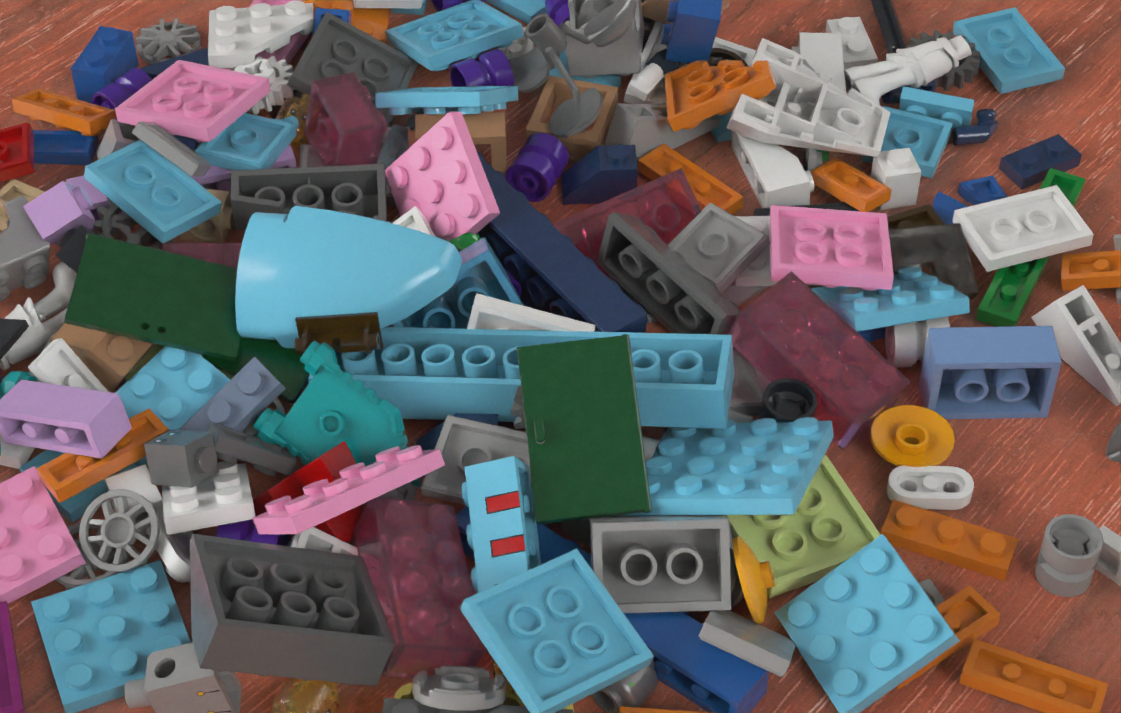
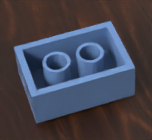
[919,326,1062,419]

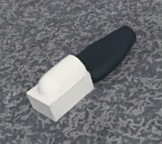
[628,48,681,102]

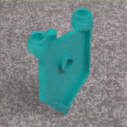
[253,341,421,487]

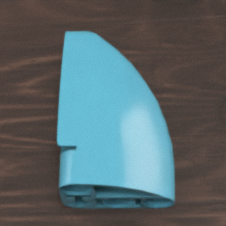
[235,206,463,348]

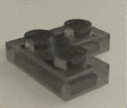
[889,223,979,299]

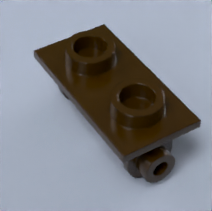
[294,312,384,354]

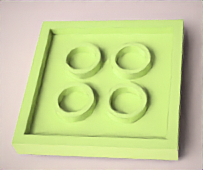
[725,455,881,598]

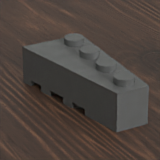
[231,164,388,231]

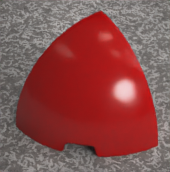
[252,441,363,543]

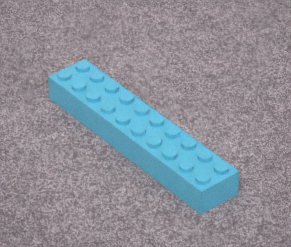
[308,327,734,429]

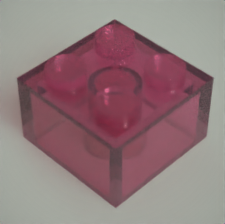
[304,72,386,166]

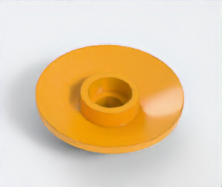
[870,405,955,467]
[733,536,776,624]

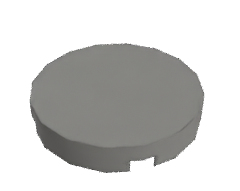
[412,665,507,711]

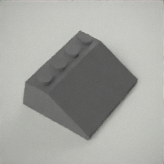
[190,534,395,686]

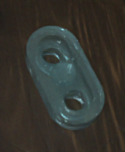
[377,124,409,184]

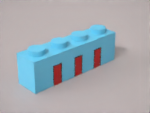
[462,456,541,593]

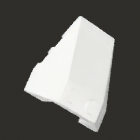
[726,38,891,157]

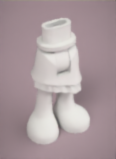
[844,35,972,105]
[0,261,77,371]

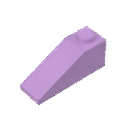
[23,181,95,246]

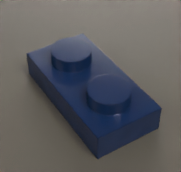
[999,134,1082,190]

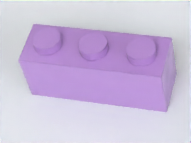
[0,380,132,459]

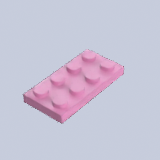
[253,445,445,534]

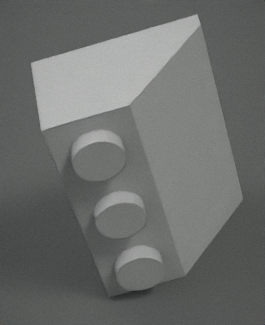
[590,515,731,613]

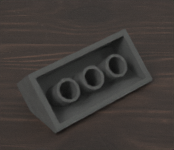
[597,212,747,343]

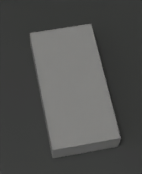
[132,121,211,177]

